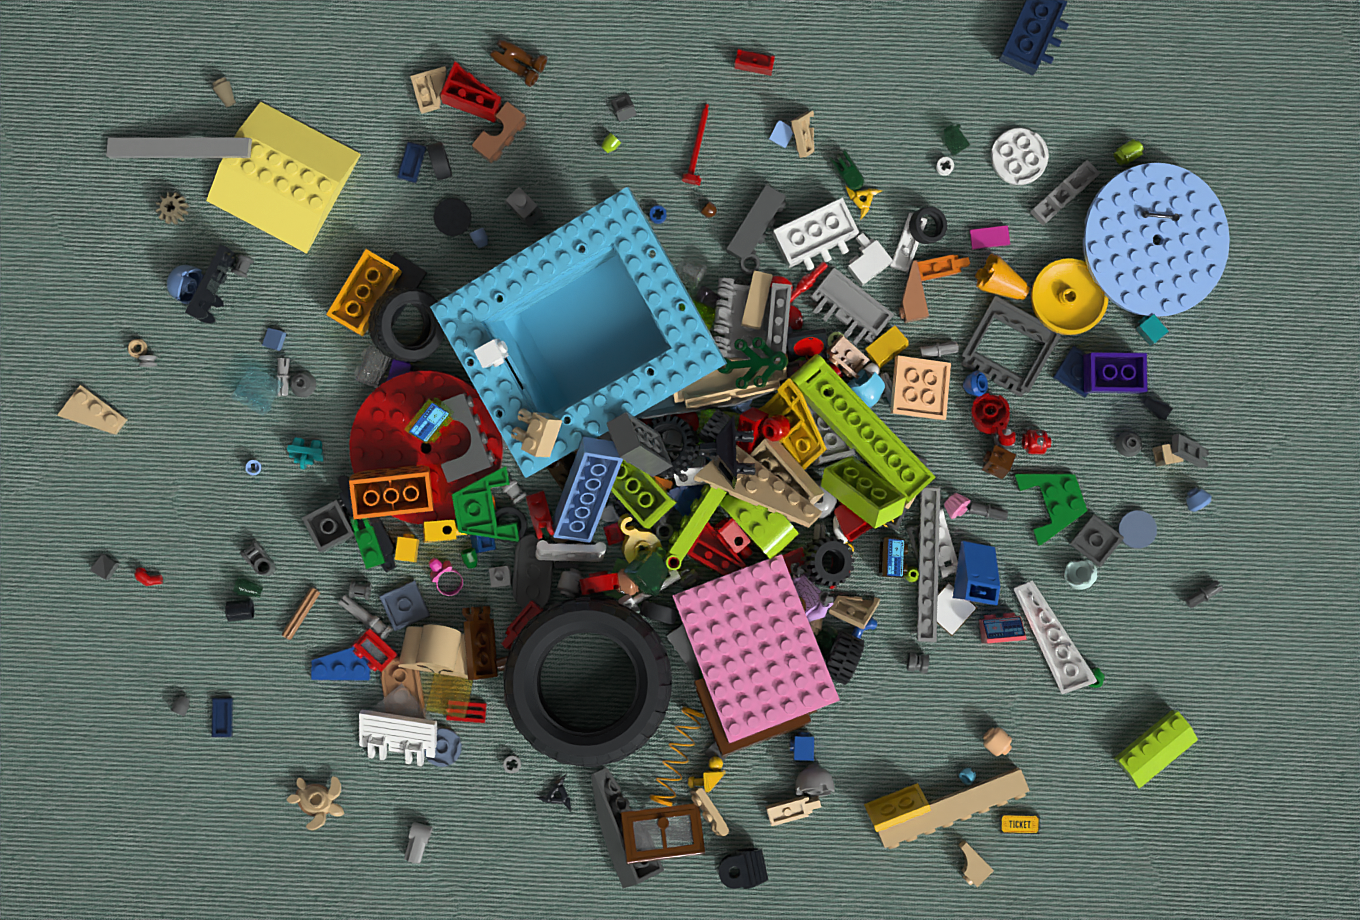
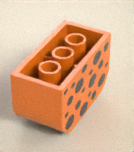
[349,465,434,519]

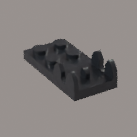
[185,244,236,324]

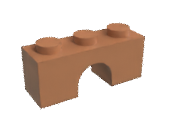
[472,101,527,163]

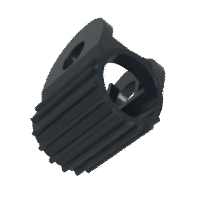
[719,848,768,889]

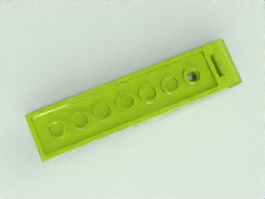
[788,354,936,504]

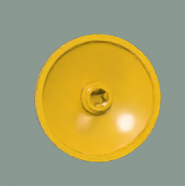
[1031,259,1108,335]

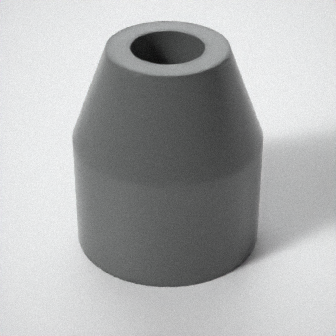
[170,696,190,716]

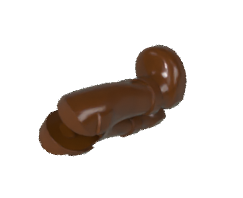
[490,39,548,87]

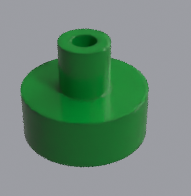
[1088,667,1105,688]

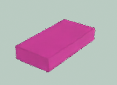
[969,225,1010,250]

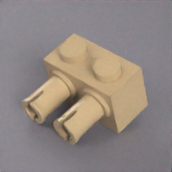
[511,408,563,457]

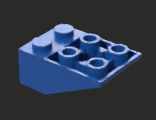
[952,541,1000,605]

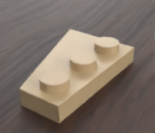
[57,385,128,435]

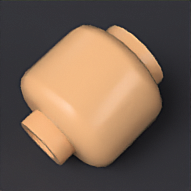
[983,727,1012,756]

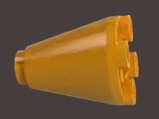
[975,254,1030,300]

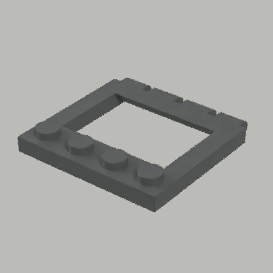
[961,296,1061,398]

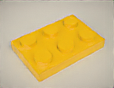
[864,783,931,832]

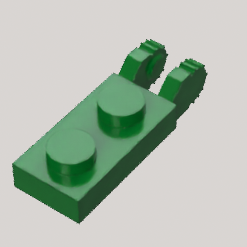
[350,517,386,569]

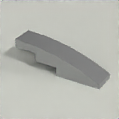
[1030,160,1100,226]

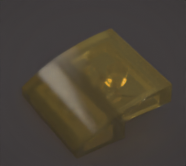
[425,673,473,719]

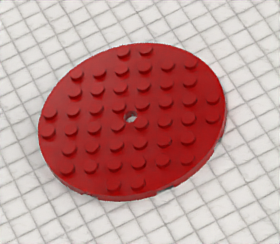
[349,371,503,524]

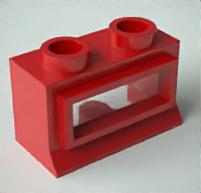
[351,628,398,672]

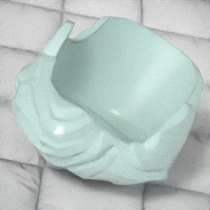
[1064,560,1098,590]

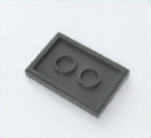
[666,623,699,680]

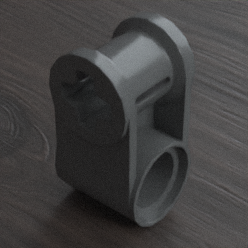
[240,540,275,576]

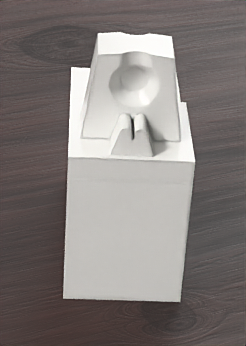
[847,233,893,286]

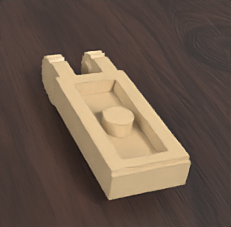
[690,787,729,836]

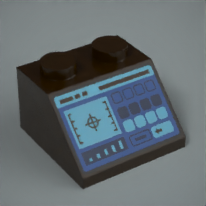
[878,537,908,578]

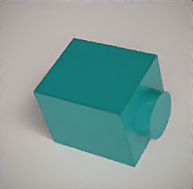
[1135,314,1169,346]

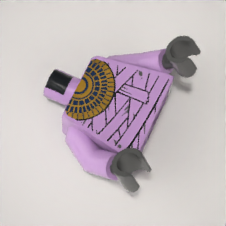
[790,562,834,622]

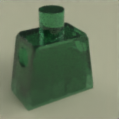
[623,546,669,596]

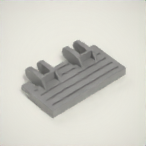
[811,268,894,345]

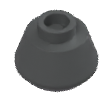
[290,371,316,397]
[1116,431,1142,457]

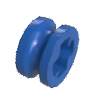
[650,206,667,224]

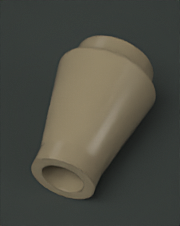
[212,77,236,108]

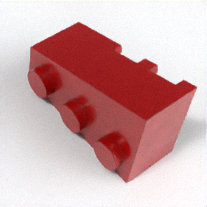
[441,61,502,123]
[686,522,747,577]

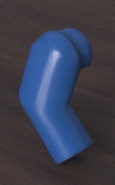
[852,617,877,638]

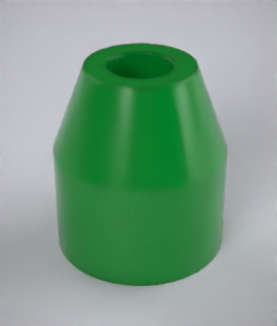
[460,548,478,569]

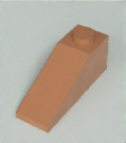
[898,260,929,323]

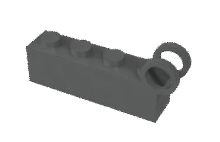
[726,184,787,276]

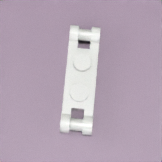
[938,507,958,578]
[535,540,606,562]

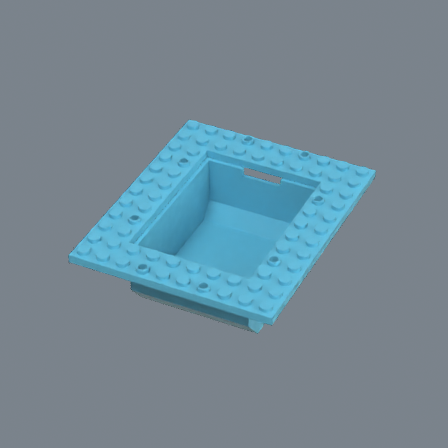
[430,187,727,478]

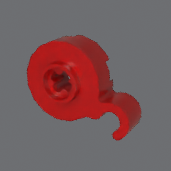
[971,393,1016,446]
[580,571,620,595]

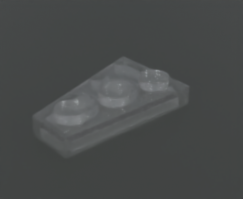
[372,683,440,729]

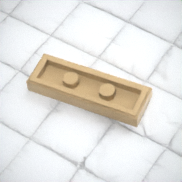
[741,270,773,330]

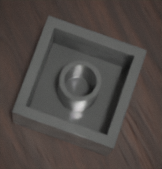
[302,500,355,553]

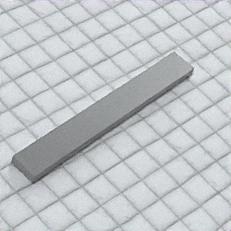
[106,138,252,158]
[917,487,940,642]

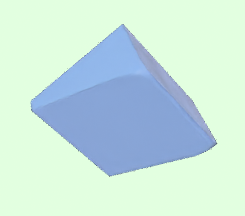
[769,120,794,148]

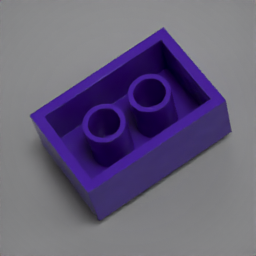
[1083,353,1148,394]

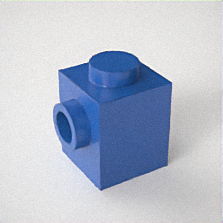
[790,732,814,761]

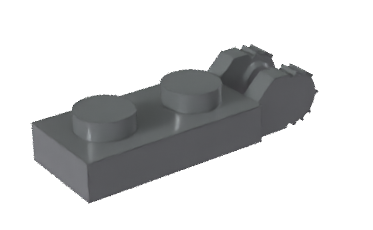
[1171,434,1209,468]

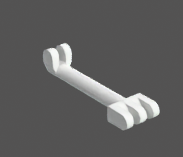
[619,568,681,612]

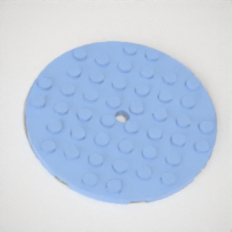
[1083,163,1229,317]

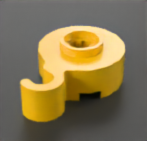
[618,514,662,569]

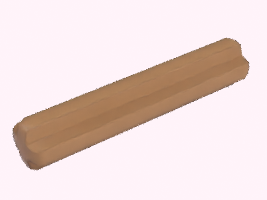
[282,587,320,640]

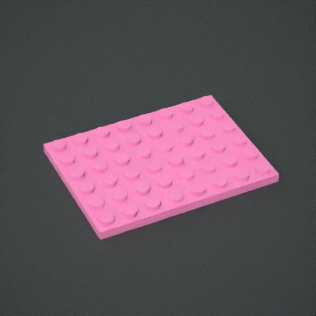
[673,554,840,743]

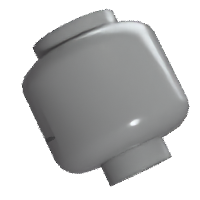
[557,568,584,598]

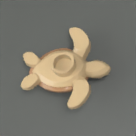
[287,776,344,831]

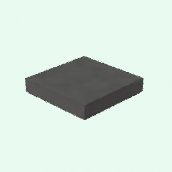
[1069,514,1124,567]

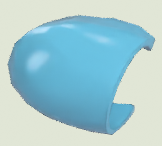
[847,369,885,408]

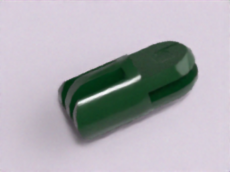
[830,150,864,190]

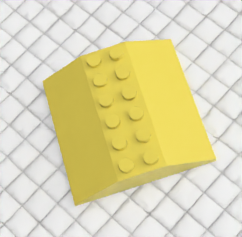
[206,102,361,254]

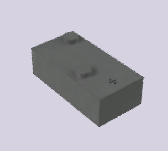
[606,412,672,477]

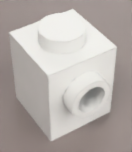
[474,338,509,368]

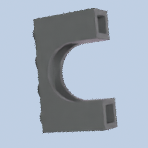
[420,393,495,482]

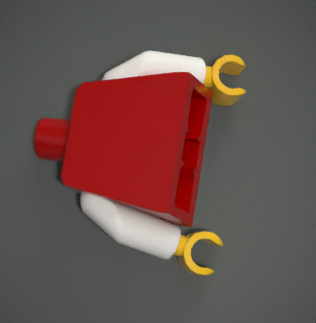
[833,499,894,551]

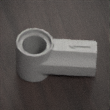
[404,822,433,864]

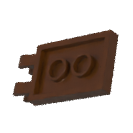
[462,606,498,680]

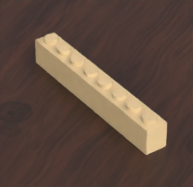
[878,768,1030,849]

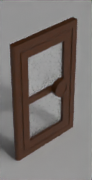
[620,804,705,864]

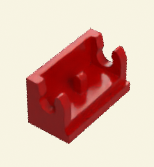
[734,48,775,76]

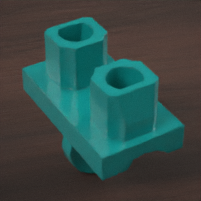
[287,437,325,470]

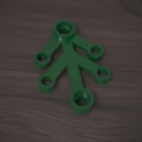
[717,337,788,389]

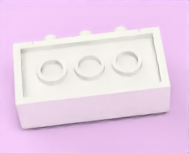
[772,198,859,270]

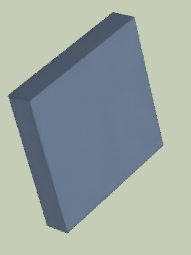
[379,580,431,631]

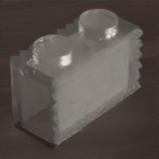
[354,344,391,388]

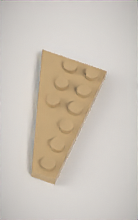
[694,445,822,528]

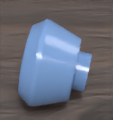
[1186,487,1212,512]

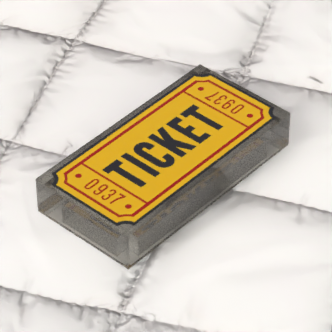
[1000,813,1040,834]

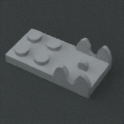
[806,392,855,466]

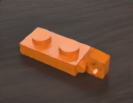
[917,254,970,281]

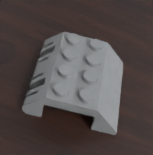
[713,278,792,361]

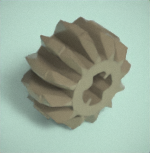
[155,192,189,225]

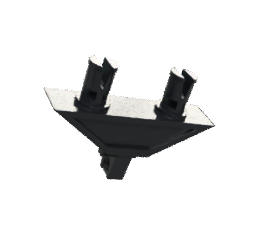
[699,414,756,489]

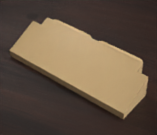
[673,360,787,408]

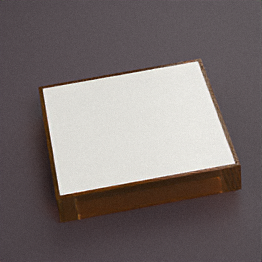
[937,582,977,636]

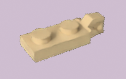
[766,796,821,826]

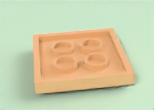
[890,356,951,420]

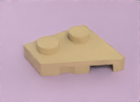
[829,596,880,629]

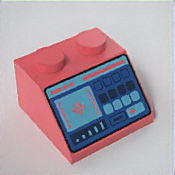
[979,613,1026,644]

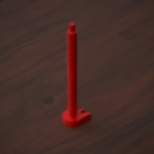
[682,104,709,186]

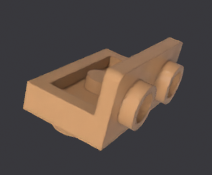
[826,335,870,379]

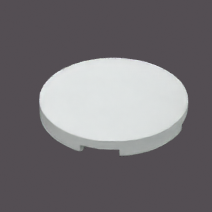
[991,128,1049,185]

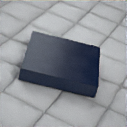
[1052,345,1088,398]

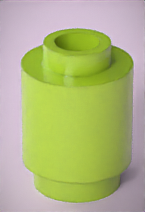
[1114,139,1144,166]

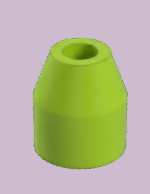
[601,132,621,153]
[904,567,919,582]

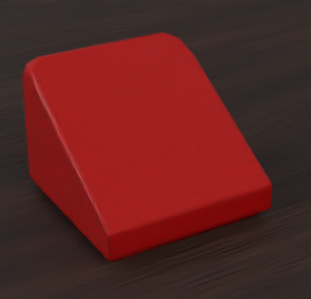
[603,522,628,545]

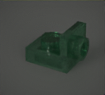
[941,124,970,157]

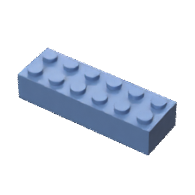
[552,437,623,543]

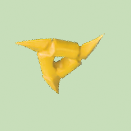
[845,185,882,220]

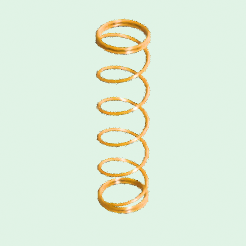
[649,706,705,806]

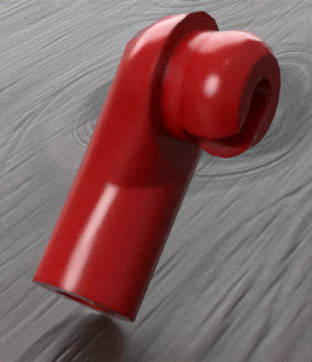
[134,567,163,586]

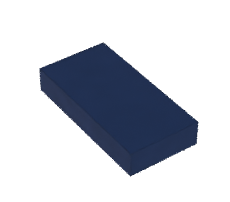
[397,142,427,184]
[212,698,233,737]

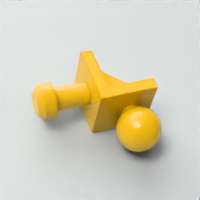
[688,756,726,792]

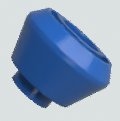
[963,371,988,397]

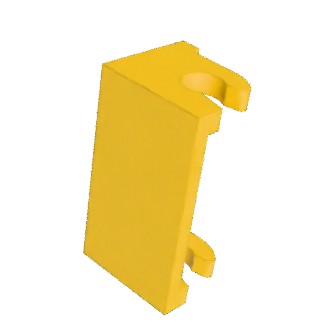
[865,325,909,368]

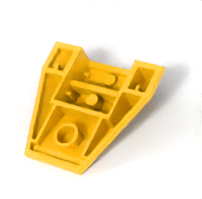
[759,378,827,470]

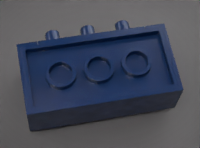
[999,0,1069,76]

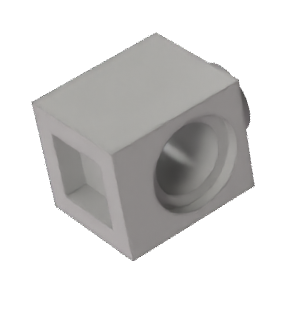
[489,566,512,588]

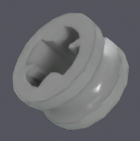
[139,355,157,367]
[503,755,521,773]

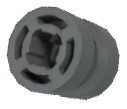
[907,652,929,674]

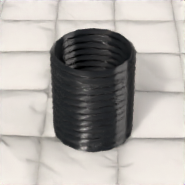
[225,599,255,622]

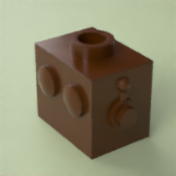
[982,445,1017,479]

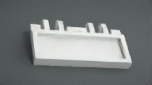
[359,709,437,766]

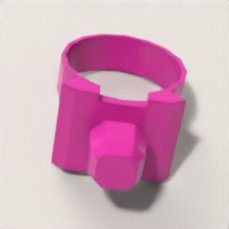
[429,558,463,596]

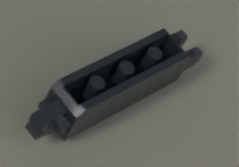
[338,475,397,572]

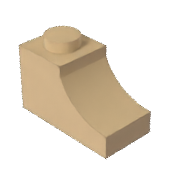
[1152,444,1183,467]
[958,840,994,887]

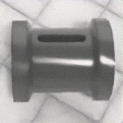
[230,254,254,279]
[349,581,372,600]

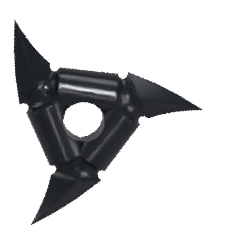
[536,774,571,812]

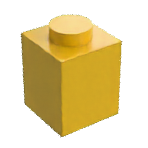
[395,534,419,562]

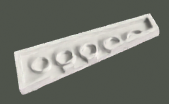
[1013,580,1097,694]

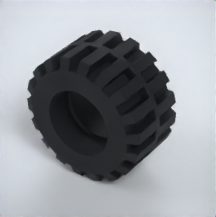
[801,537,855,586]
[825,631,864,685]

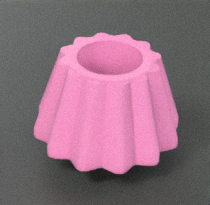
[944,493,970,519]

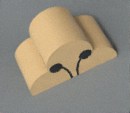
[398,625,468,679]

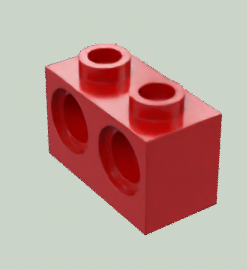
[736,407,769,455]

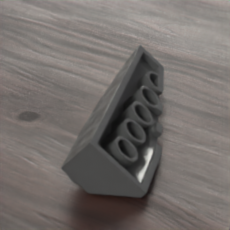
[591,768,664,889]

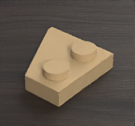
[410,66,447,114]
[791,111,814,158]

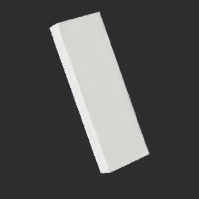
[890,213,927,273]

